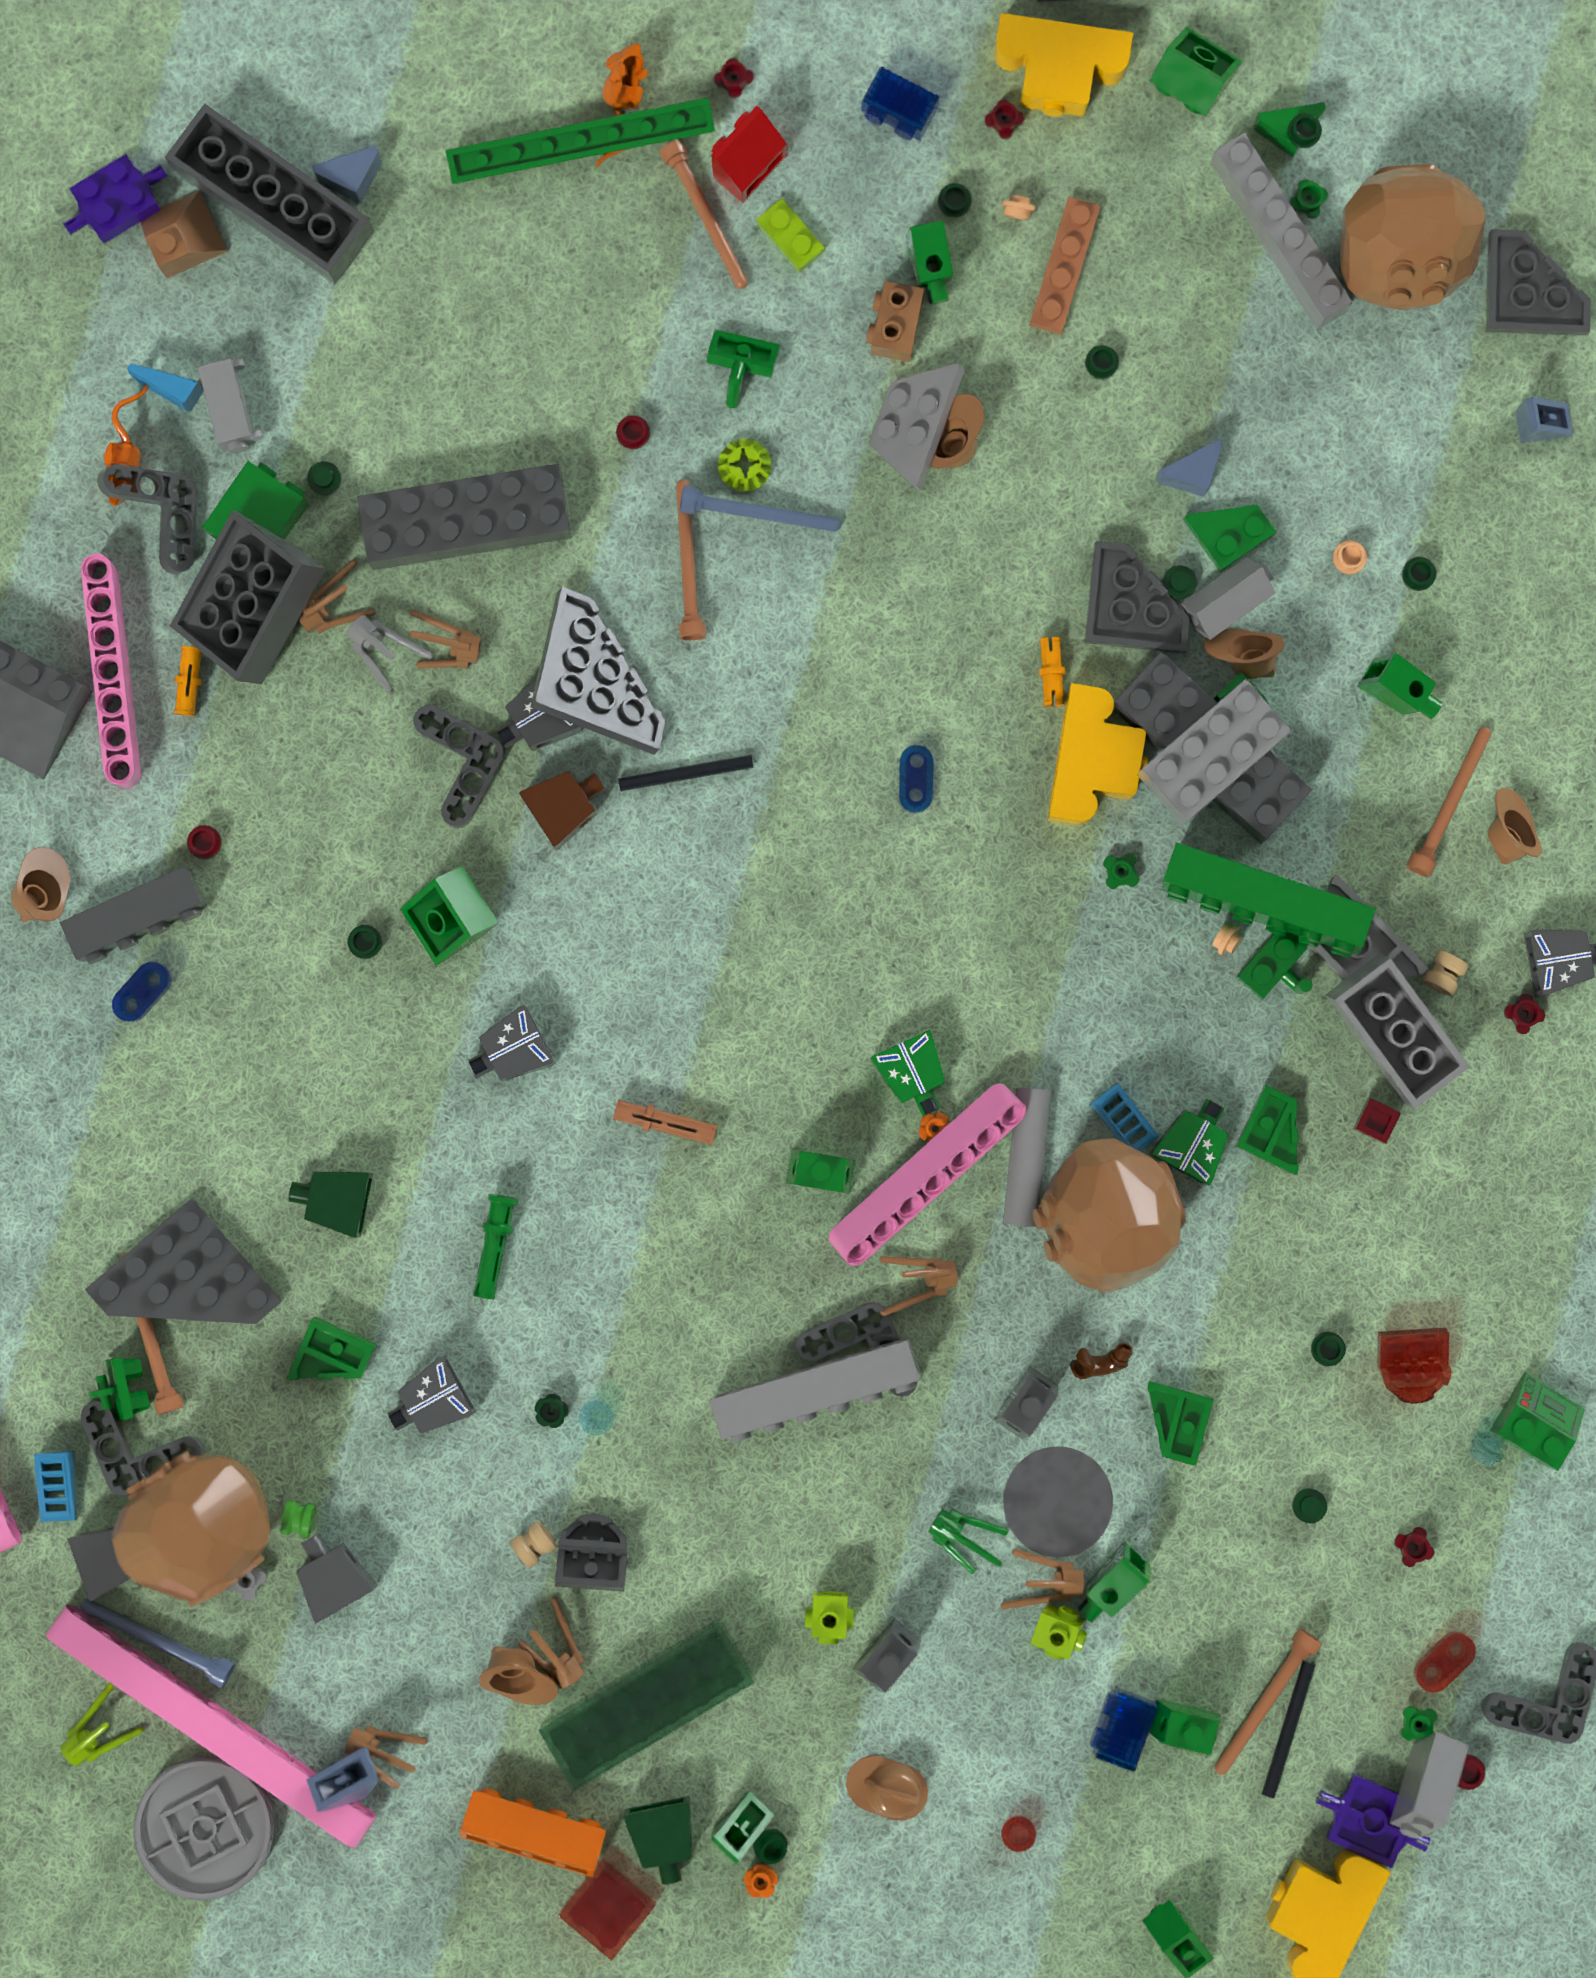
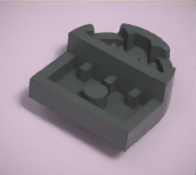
[555,1514,627,1592]

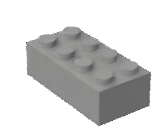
[1137,679,1292,826]
[1325,954,1470,1109]

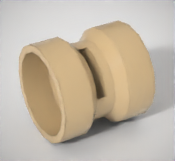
[1422,950,1469,996]
[510,1520,558,1569]

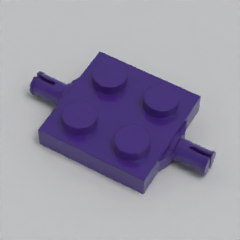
[63,154,168,244]
[1315,1773,1431,1868]

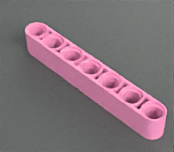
[81,554,141,789]
[829,1084,1026,1266]

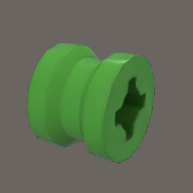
[281,1500,316,1539]

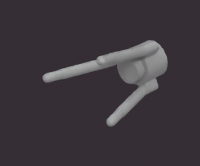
[346,615,433,693]

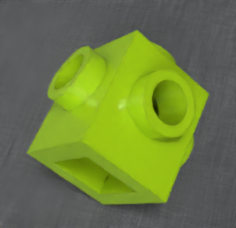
[805,1591,854,1644]
[1030,1603,1088,1660]

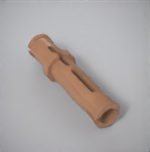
[613,1099,717,1146]

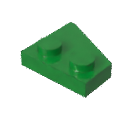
[1183,505,1277,572]
[1235,1085,1299,1175]
[286,1317,377,1380]
[1148,1381,1214,1466]

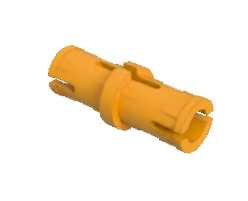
[1039,637,1065,707]
[174,646,202,716]

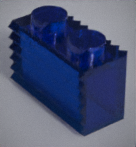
[861,66,940,141]
[1090,1687,1158,1772]

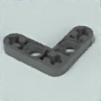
[97,464,197,574]
[413,705,505,828]
[796,1302,917,1397]
[81,1400,205,1496]
[1481,1642,1596,1744]

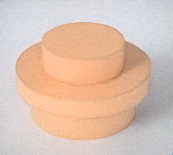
[1002,195,1035,220]
[1332,540,1367,575]
[1212,923,1243,956]

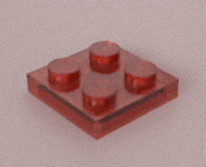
[558,1859,656,1961]

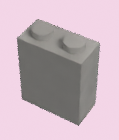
[1390,1732,1469,1838]

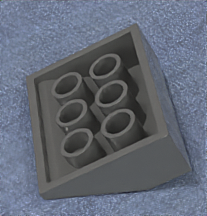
[170,510,326,684]
[0,641,92,779]

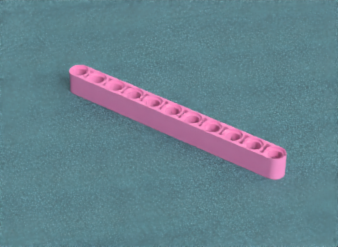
[46,1604,376,1848]

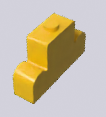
[994,13,1133,117]
[1047,683,1148,825]
[1266,1849,1391,1978]

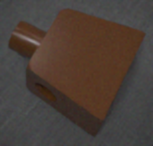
[519,771,606,851]

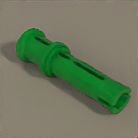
[473,1194,519,1300]

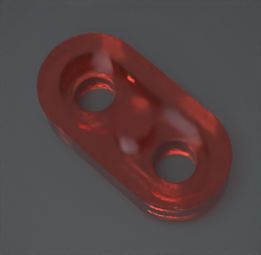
[1414,1631,1476,1693]

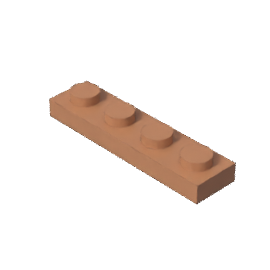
[1029,196,1100,335]

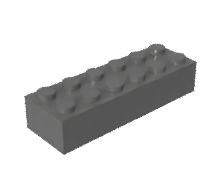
[165,103,374,284]
[357,463,572,570]
[1113,652,1313,844]

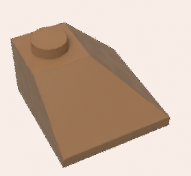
[140,190,228,279]

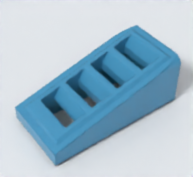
[127,363,204,412]
[1089,1083,1159,1151]
[34,1450,77,1522]

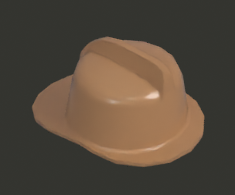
[931,393,984,469]
[1203,628,1285,679]
[1487,787,1542,865]
[11,847,70,922]
[479,1646,558,1705]
[846,1755,928,1821]

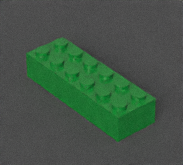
[1163,842,1376,958]

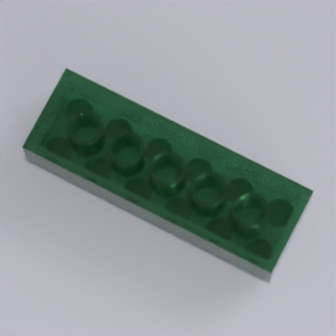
[538,1617,755,1791]

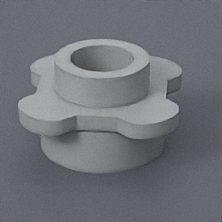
[227,1567,267,1601]

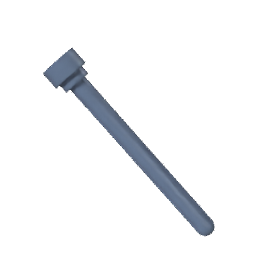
[679,485,841,532]
[80,1599,235,1688]

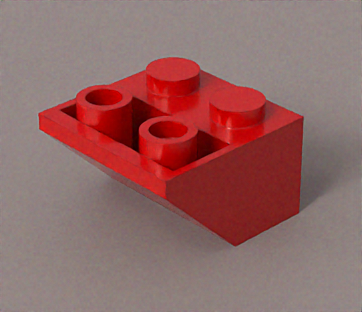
[711,106,787,203]

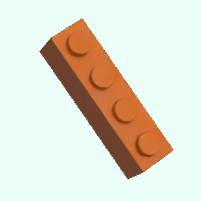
[460,1788,607,1878]

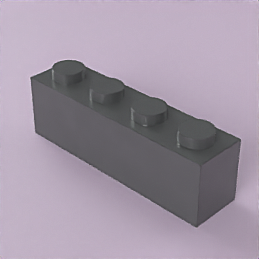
[59,866,207,964]

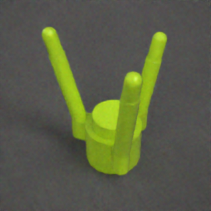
[60,1682,144,1767]

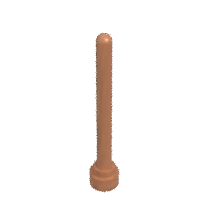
[659,139,748,289]
[676,480,706,641]
[1406,727,1491,878]
[120,1253,184,1415]
[1215,1628,1322,1775]

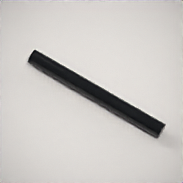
[618,755,754,792]
[1262,1660,1316,1798]

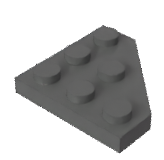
[1486,229,1591,336]
[1084,541,1190,654]

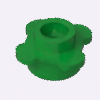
[1289,179,1329,219]
[1103,853,1139,889]
[1401,1706,1438,1741]

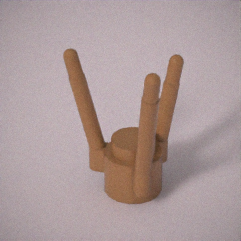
[299,560,376,634]
[409,609,481,669]
[879,1256,958,1316]
[1001,1549,1084,1609]
[518,1597,585,1689]
[344,1726,427,1789]

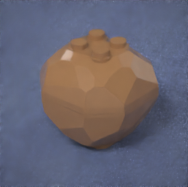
[1340,164,1486,310]
[1033,1139,1186,1292]
[112,1451,270,1606]

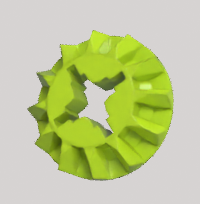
[718,437,771,492]

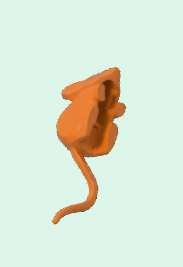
[596,43,648,167]
[104,385,149,506]

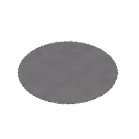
[1003,1446,1113,1557]

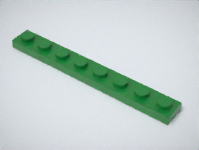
[445,97,715,184]

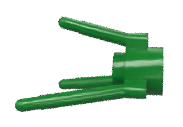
[928,1508,1008,1574]

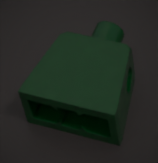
[288,1172,373,1238]
[623,1796,692,1885]

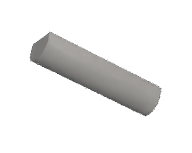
[1003,1087,1051,1227]

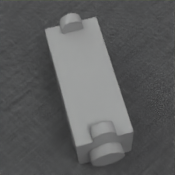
[198,358,263,454]
[1181,557,1276,640]

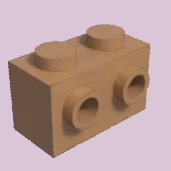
[866,281,924,362]

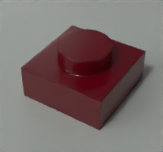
[1353,1098,1401,1144]

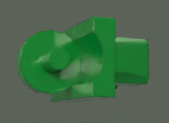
[89,1357,150,1421]

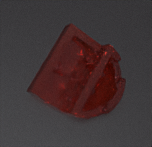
[1377,1327,1452,1404]

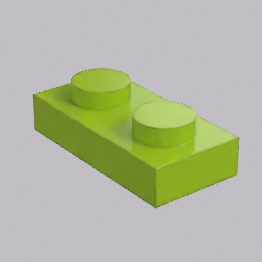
[756,198,825,273]

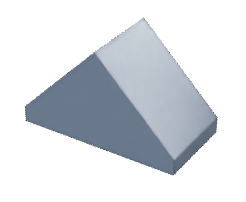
[312,145,382,204]
[1516,397,1573,443]
[1156,439,1222,497]
[306,1747,379,1812]

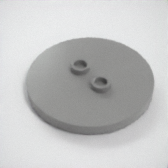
[134,1757,275,1900]

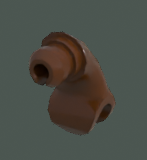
[1070,1343,1133,1379]

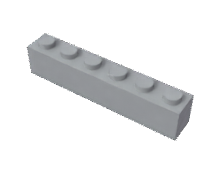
[1211,133,1352,330]
[709,1337,921,1443]

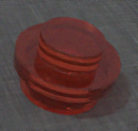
[1001,1816,1036,1852]

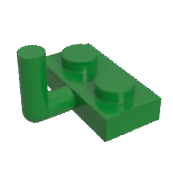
[706,329,780,408]
[1236,932,1313,1000]

